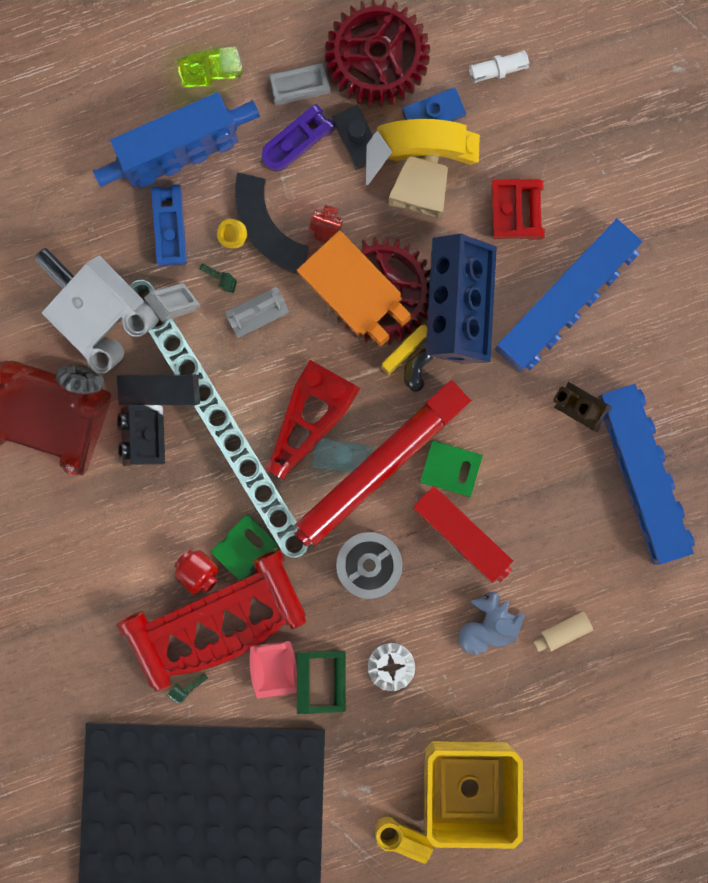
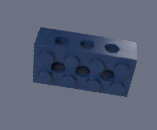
[426,233,497,364]

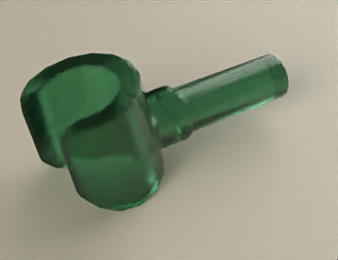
[200,263,237,293]
[167,673,208,703]

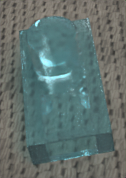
[312,439,374,473]

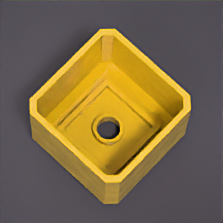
[424,741,523,849]

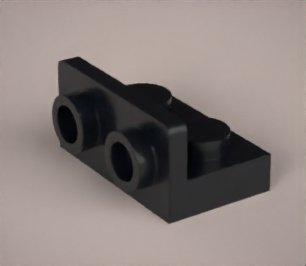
[117,405,165,466]

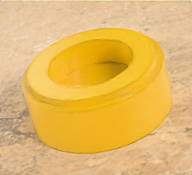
[217,219,247,249]

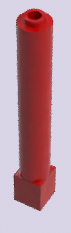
[294,379,472,547]

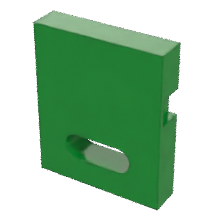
[420,440,483,498]
[210,514,278,580]

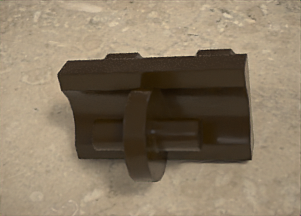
[553,382,612,433]

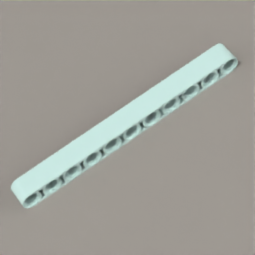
[130,280,308,558]

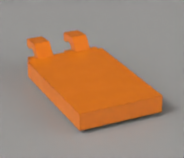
[297,230,411,347]

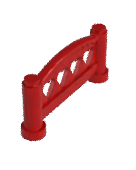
[116,549,307,692]

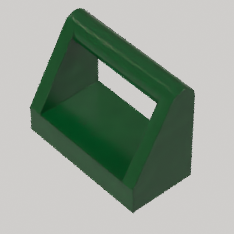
[297,651,346,714]

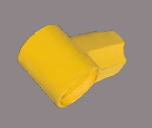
[374,817,434,865]

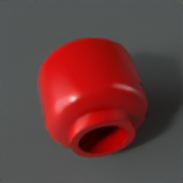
[174,550,219,594]

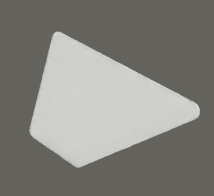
[366,131,392,185]

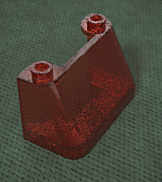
[0,361,112,476]

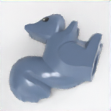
[458,591,525,655]

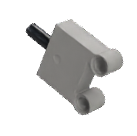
[34,248,159,373]

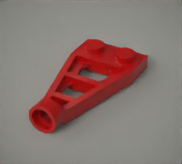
[264,360,360,480]

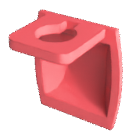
[250,641,297,699]

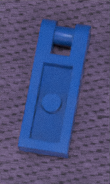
[151,185,187,267]

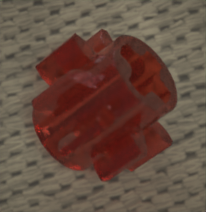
[309,205,344,243]

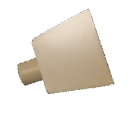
[389,156,448,220]

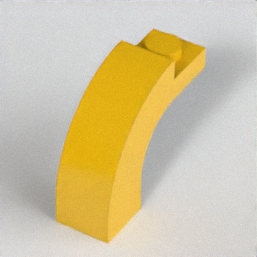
[377,119,480,165]

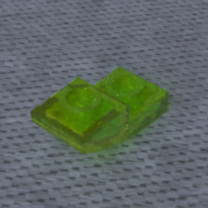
[177,46,243,87]

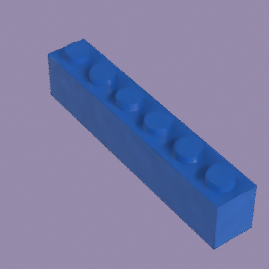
[494,218,643,373]
[597,384,695,565]

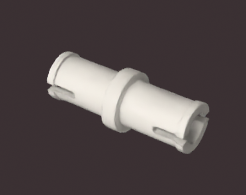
[469,50,529,84]

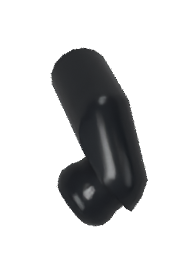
[404,348,433,392]

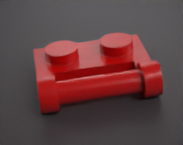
[491,179,545,240]

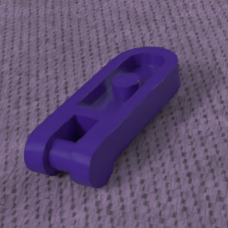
[262,104,336,172]

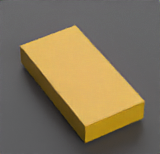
[382,324,427,376]

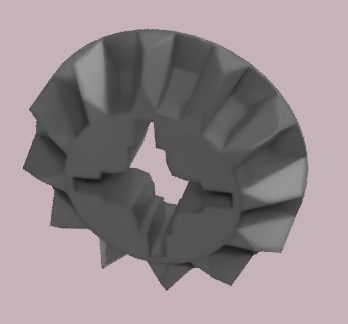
[55,364,104,394]

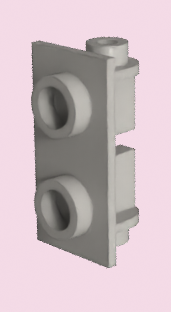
[225,287,290,339]

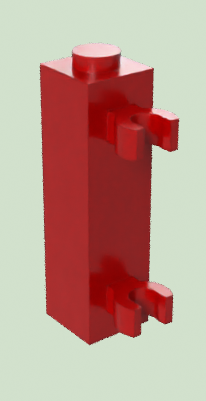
[412,485,514,583]

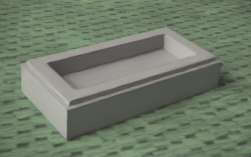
[268,63,331,106]
[144,283,200,321]

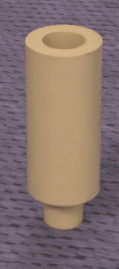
[533,611,593,652]

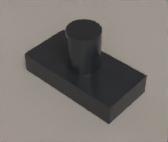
[332,105,373,170]

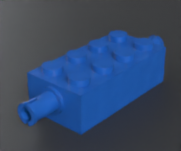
[92,92,260,188]

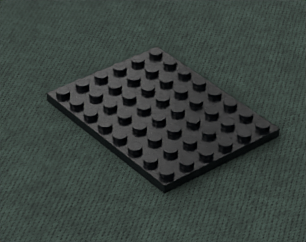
[79,722,325,883]

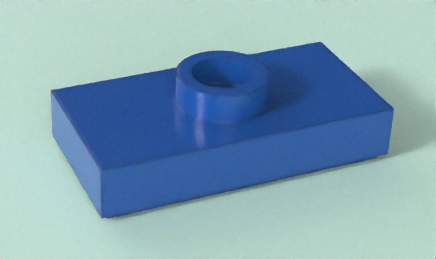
[402,87,466,121]

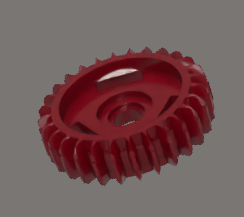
[325,0,430,108]
[332,237,431,345]

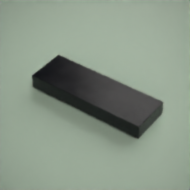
[117,374,200,406]

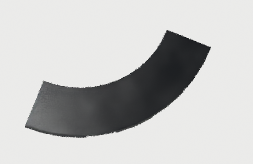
[235,173,309,275]

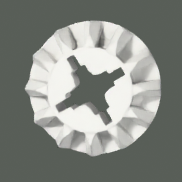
[368,643,415,691]

